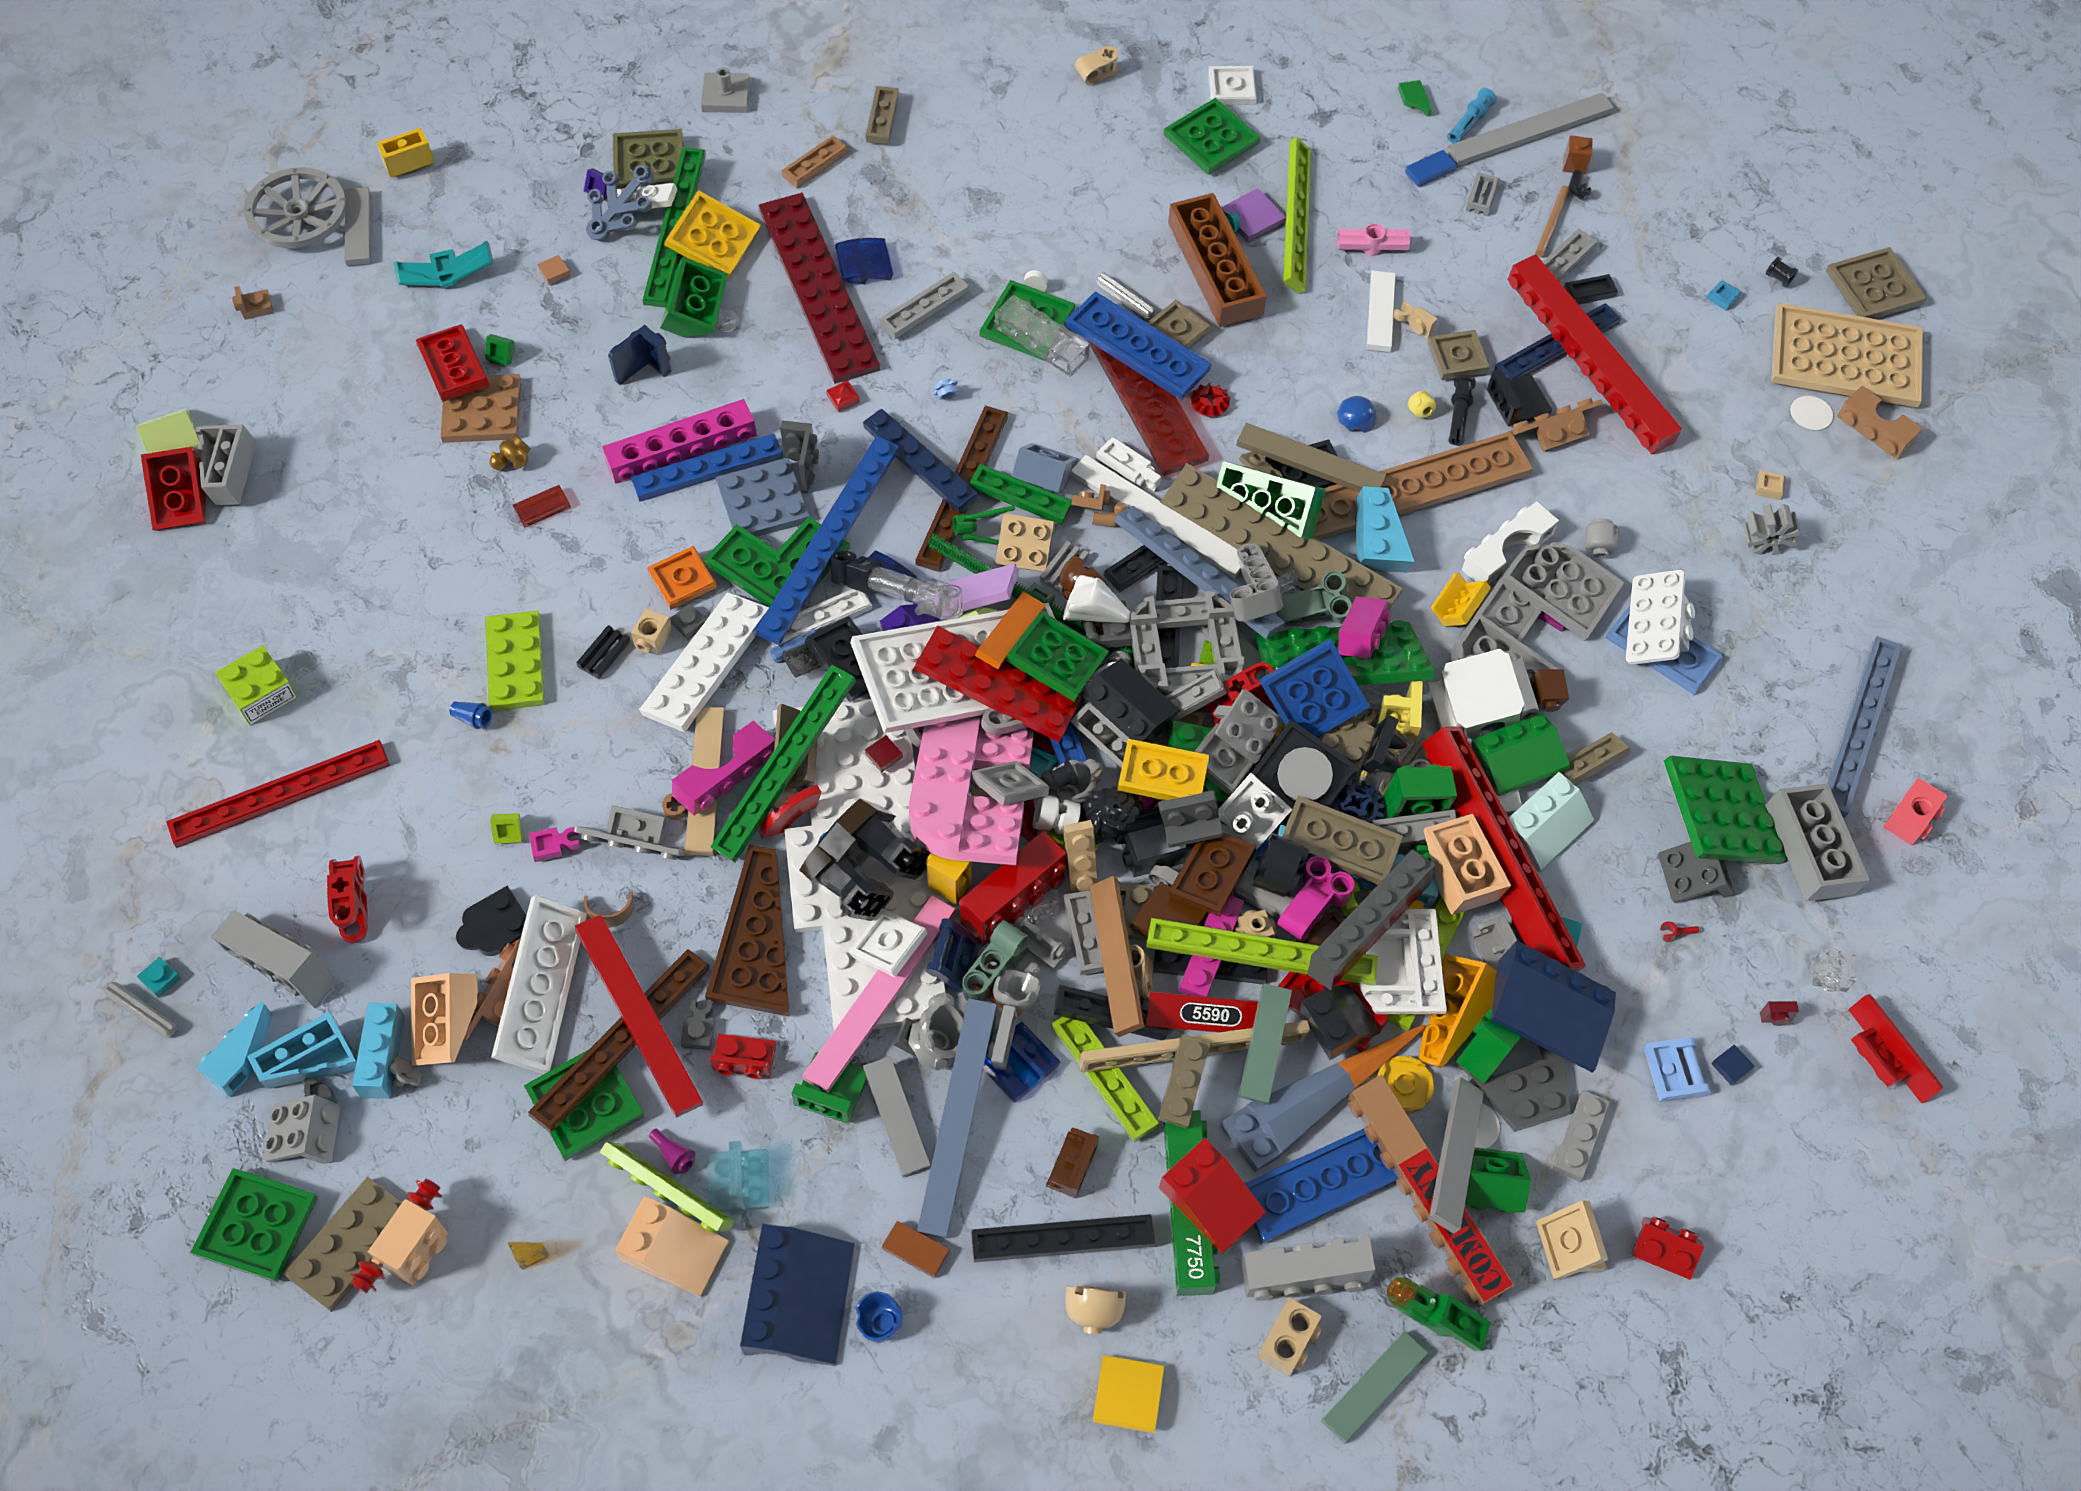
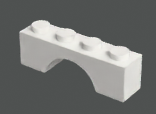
[1462,501,1559,585]

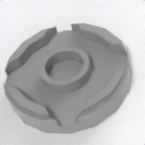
[1277,747,1333,801]

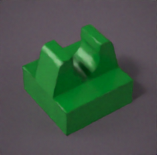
[485,334,515,366]

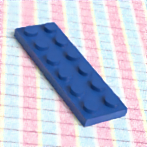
[1065,291,1212,400]
[1245,1128,1399,1244]

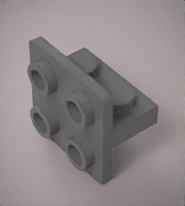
[1158,790,1223,848]

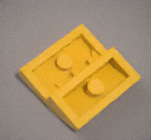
[1092,1355,1164,1433]

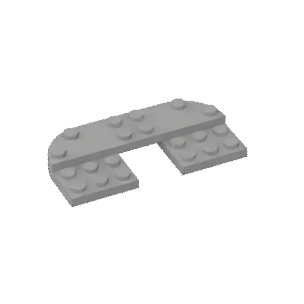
[1451,542,1624,721]

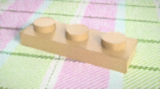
[1063,820,1098,893]

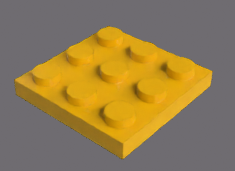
[665,190,761,280]

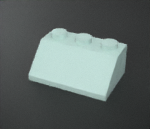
[1509,772,1594,872]

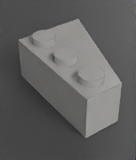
[196,424,257,505]

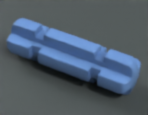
[770,630,817,663]

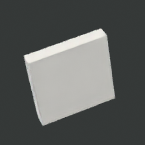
[1208,66,1257,105]
[849,909,928,978]

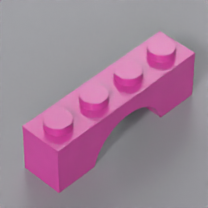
[672,720,775,816]

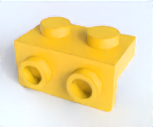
[1431,573,1491,626]

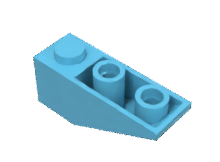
[197,1001,272,1097]

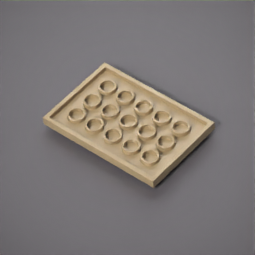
[1771,303,1923,408]

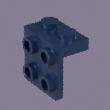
[608,324,672,385]

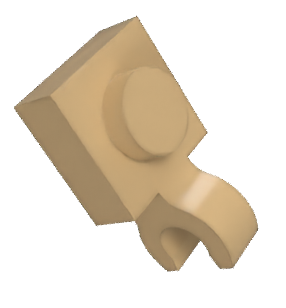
[1393,301,1437,340]

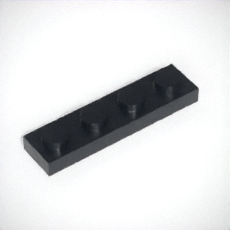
[1153,949,1267,984]
[1053,985,1168,1041]

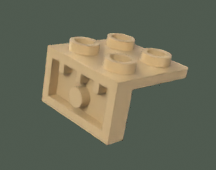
[996,513,1056,572]

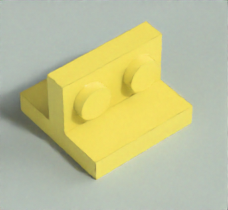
[1376,681,1423,753]

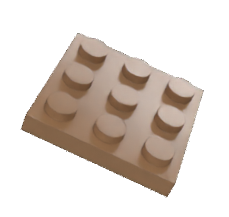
[440,374,521,443]

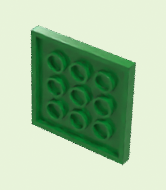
[1664,755,1786,864]

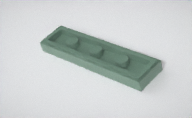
[1238,983,1292,1104]
[1322,1331,1428,1444]

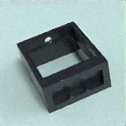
[1114,807,1196,877]

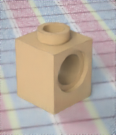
[631,608,673,655]

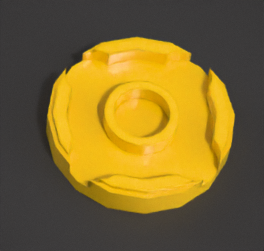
[1377,1056,1435,1114]

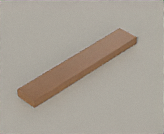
[1089,876,1144,1037]

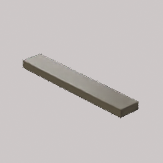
[1236,422,1386,492]

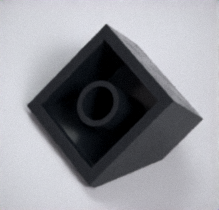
[1300,984,1380,1060]

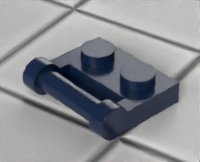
[926,918,981,993]

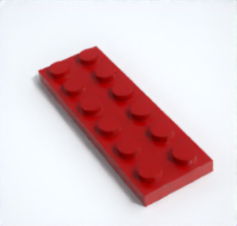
[914,625,1081,742]

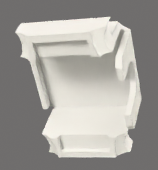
[1428,649,1539,739]

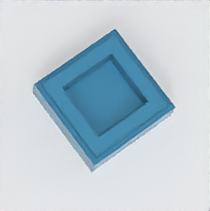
[1707,280,1742,311]

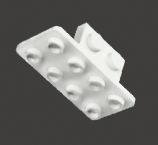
[1626,570,1695,665]

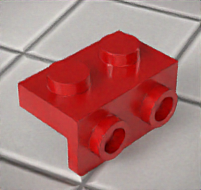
[1631,1216,1704,1280]

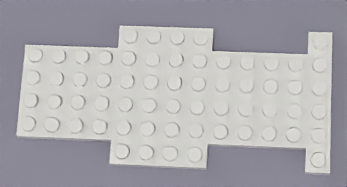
[772,699,960,1031]

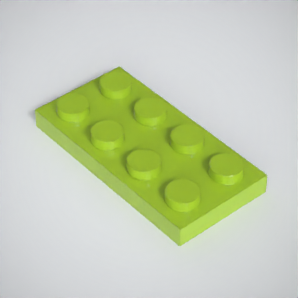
[485,610,545,711]

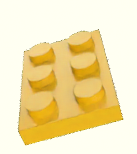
[1118,739,1209,800]

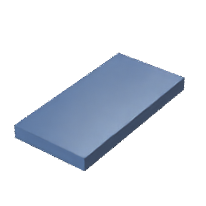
[1605,606,1724,695]

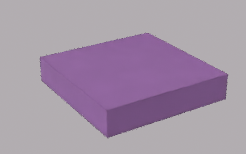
[1221,188,1286,243]

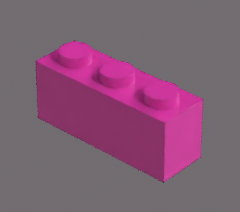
[1338,596,1391,659]

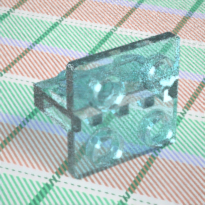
[708,1141,770,1212]

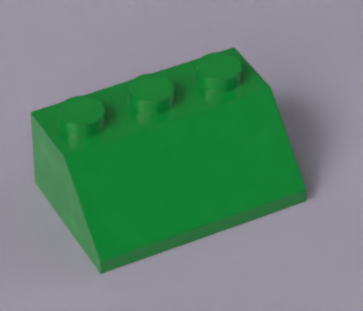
[660,257,728,337]
[1471,713,1570,796]

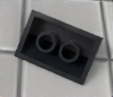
[1080,658,1181,743]

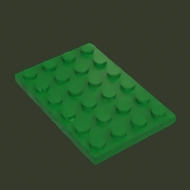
[1255,620,1435,685]

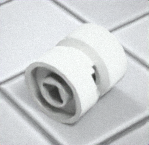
[1033,795,1080,836]

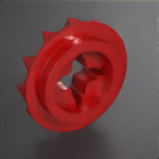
[1191,382,1230,417]

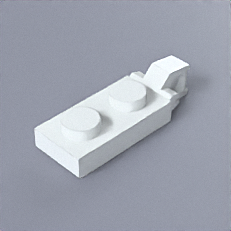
[1096,438,1161,491]

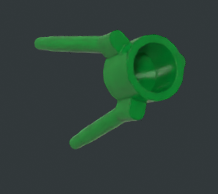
[953,506,1015,545]

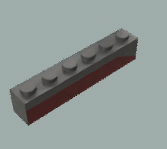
[1308,849,1436,990]

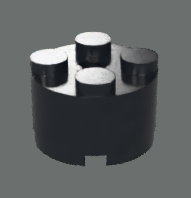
[1252,833,1309,898]

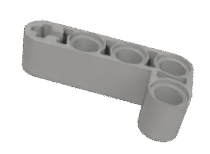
[1230,543,1283,621]

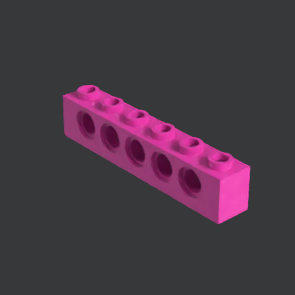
[602,399,757,484]

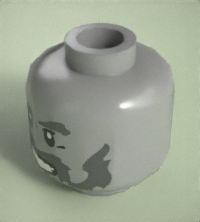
[1585,518,1619,558]

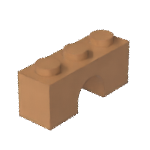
[1837,386,1923,459]

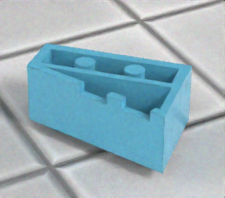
[1356,486,1415,572]
[247,1012,357,1089]

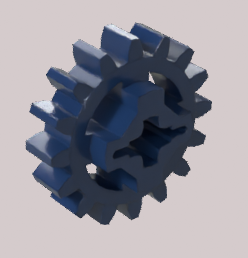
[1329,779,1385,824]

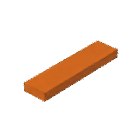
[975,591,1045,669]

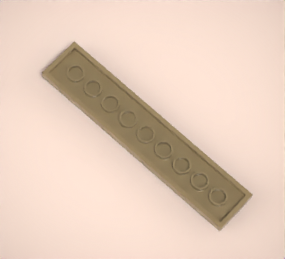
[1160,463,1403,614]

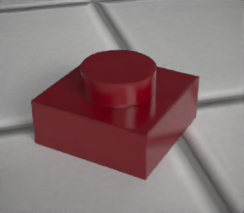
[1760,1001,1799,1026]

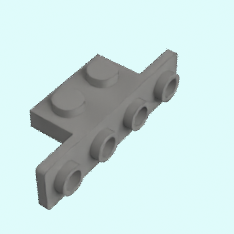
[574,805,686,860]

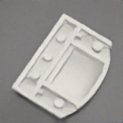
[1359,909,1446,1014]

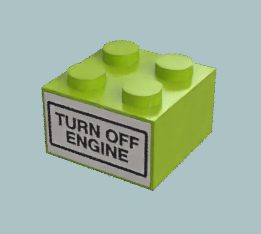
[214,645,298,725]

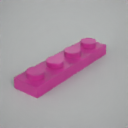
[1179,897,1244,997]

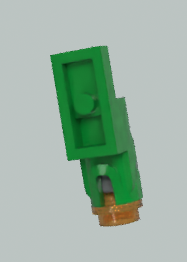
[1387,1277,1491,1351]

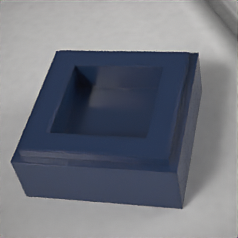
[1711,1044,1755,1086]

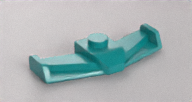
[394,241,494,288]

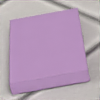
[935,563,1019,618]

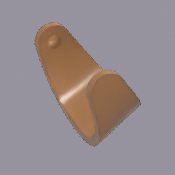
[584,891,634,928]

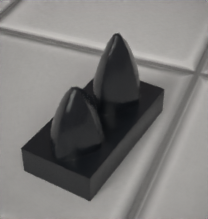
[1360,715,1407,774]

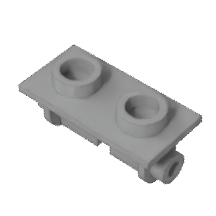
[1015,916,1071,969]

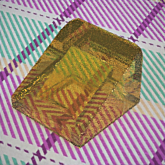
[508,1242,550,1270]

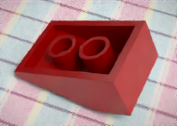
[140,447,206,531]
[1159,1138,1266,1254]

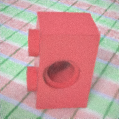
[1883,777,1947,845]

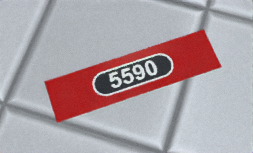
[1146,992,1258,1033]

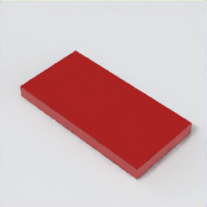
[416,324,490,402]

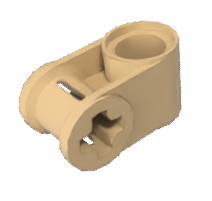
[1075,46,1118,85]
[1130,945,1154,1001]

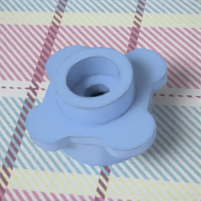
[933,379,958,400]

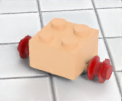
[350,1178,449,1294]

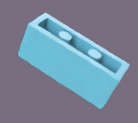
[352,1003,405,1099]

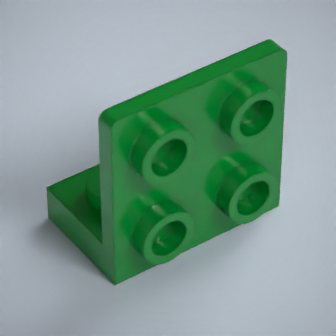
[791,1052,867,1124]

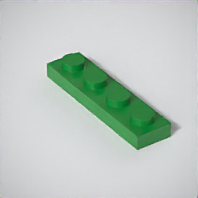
[970,464,1072,525]

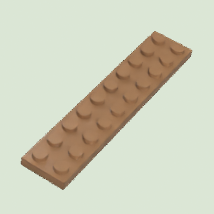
[1313,431,1533,540]

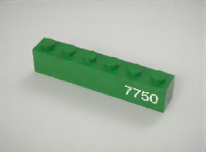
[1163,1110,1220,1296]

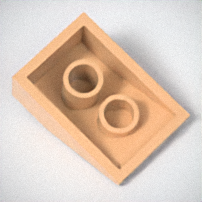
[1424,814,1511,915]
[411,973,478,1066]
[615,1196,729,1297]

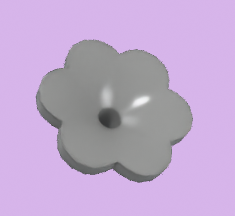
[389,1057,424,1087]

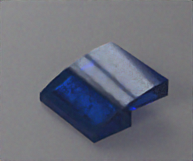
[835,238,894,284]
[983,1022,1061,1103]

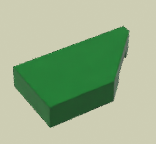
[1398,80,1432,116]

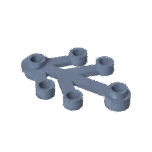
[586,165,654,241]

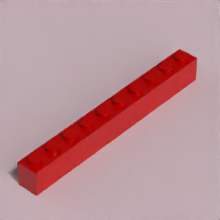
[1507,254,1682,455]
[1422,726,1586,972]

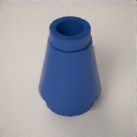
[449,701,492,729]

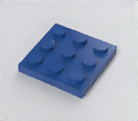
[1259,639,1370,737]

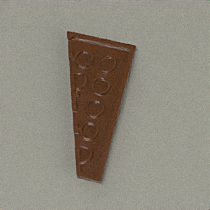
[705,845,790,1017]

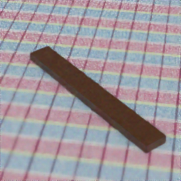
[915,405,1008,572]
[528,949,709,1133]

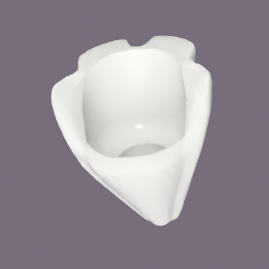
[1063,575,1131,623]

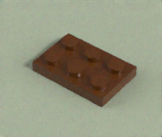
[1169,832,1257,917]

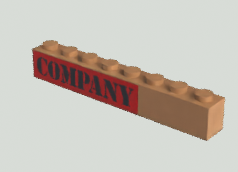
[1348,1074,1514,1307]

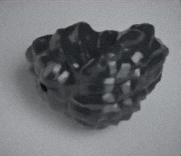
[1081,786,1144,845]

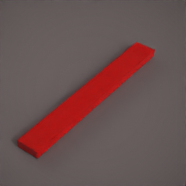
[166,740,390,848]
[575,914,703,1118]

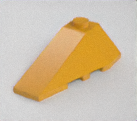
[1418,954,1497,1068]

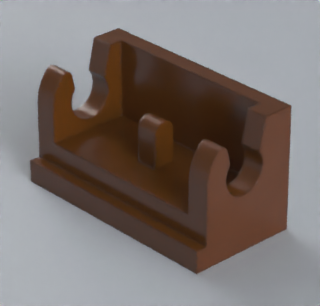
[1046,1128,1099,1199]

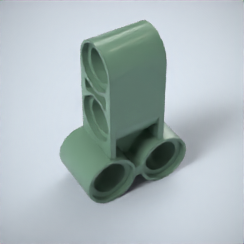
[1276,570,1352,627]
[963,920,1029,1001]

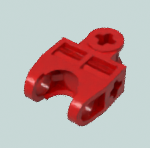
[1205,663,1274,725]
[327,856,368,943]

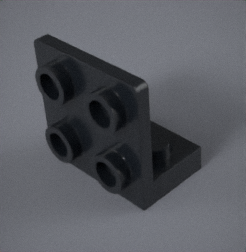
[1487,369,1552,427]

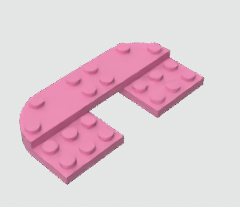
[909,715,1035,865]

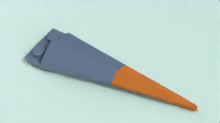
[1221,1025,1425,1172]

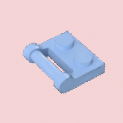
[1643,1037,1711,1102]

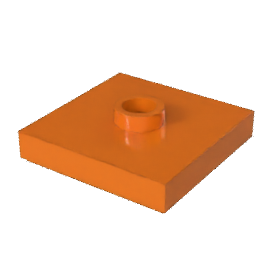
[647,546,717,610]

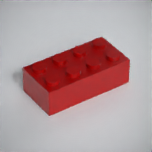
[960,831,1067,946]

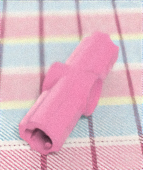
[1337,223,1410,255]

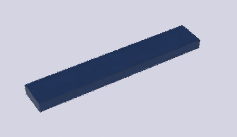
[1494,303,1621,380]

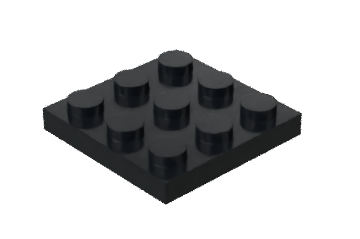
[1251,720,1358,819]

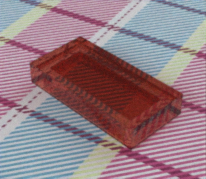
[513,485,571,528]

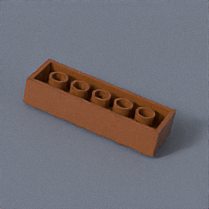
[1168,193,1267,327]

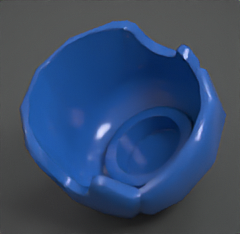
[1337,396,1376,433]
[856,1291,903,1343]

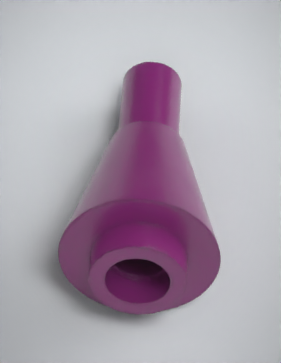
[649,1128,696,1174]

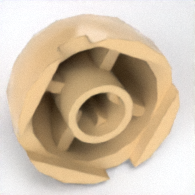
[1065,1285,1127,1334]

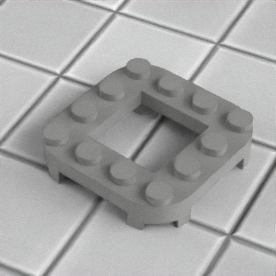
[1130,591,1244,696]

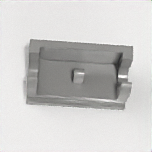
[1471,914,1517,971]

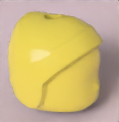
[1408,391,1437,419]

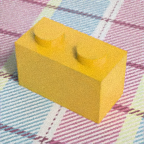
[376,127,435,178]
[926,853,972,905]

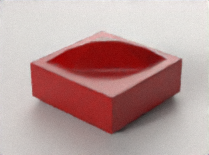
[826,380,860,412]

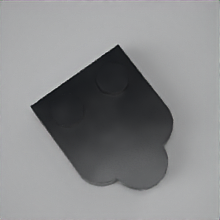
[456,885,526,956]

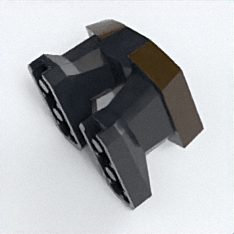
[799,798,931,921]

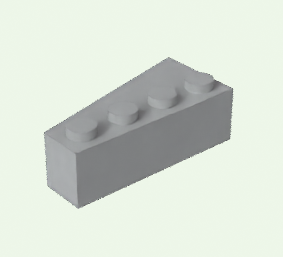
[211,910,337,1008]
[1241,1233,1375,1301]

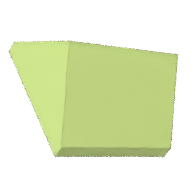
[136,408,200,453]

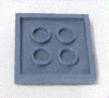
[716,458,810,537]

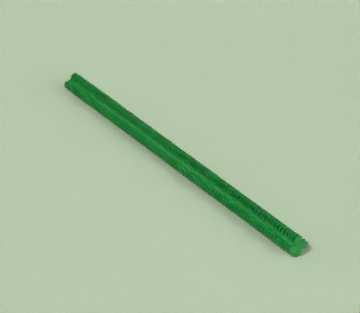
[928,533,1136,669]

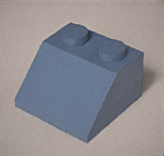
[1012,443,1078,494]

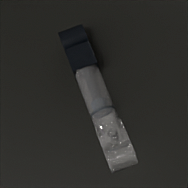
[831,551,962,620]

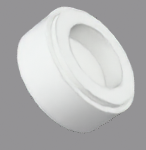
[1023,270,1048,292]

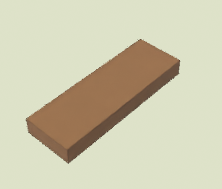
[781,135,849,189]

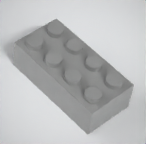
[1765,783,1870,902]

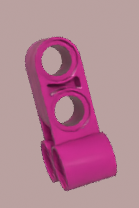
[1277,856,1354,940]

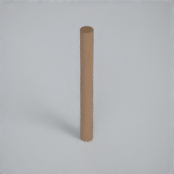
[1535,185,1570,257]

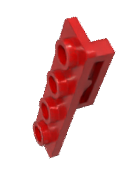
[1849,994,1944,1103]

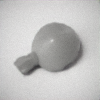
[993,962,1041,1012]

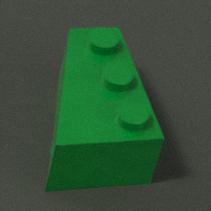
[1456,1006,1522,1084]

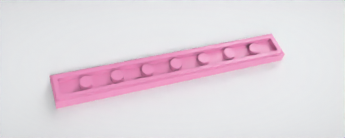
[802,895,955,1094]

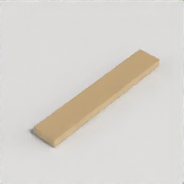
[685,707,725,856]

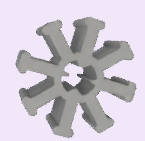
[1743,504,1801,555]

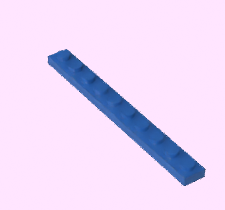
[756,436,899,645]

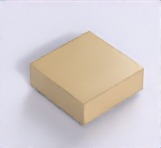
[1755,470,1785,500]

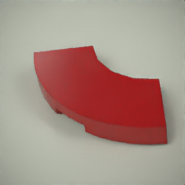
[758,785,822,839]

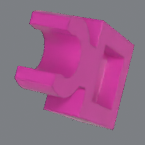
[529,827,581,862]

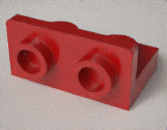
[710,1034,776,1079]

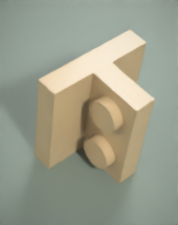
[1536,1200,1608,1280]

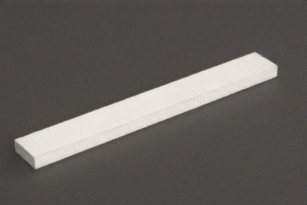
[1071,455,1241,579]

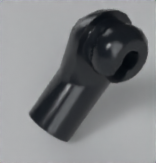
[1568,170,1592,200]

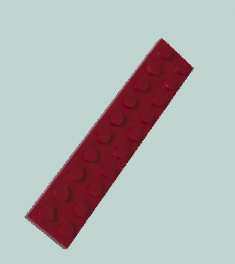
[758,192,880,384]

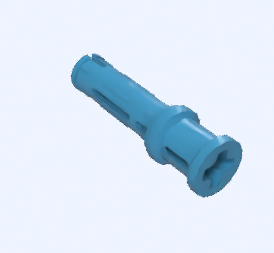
[1447,88,1497,144]

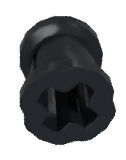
[1765,256,1798,287]

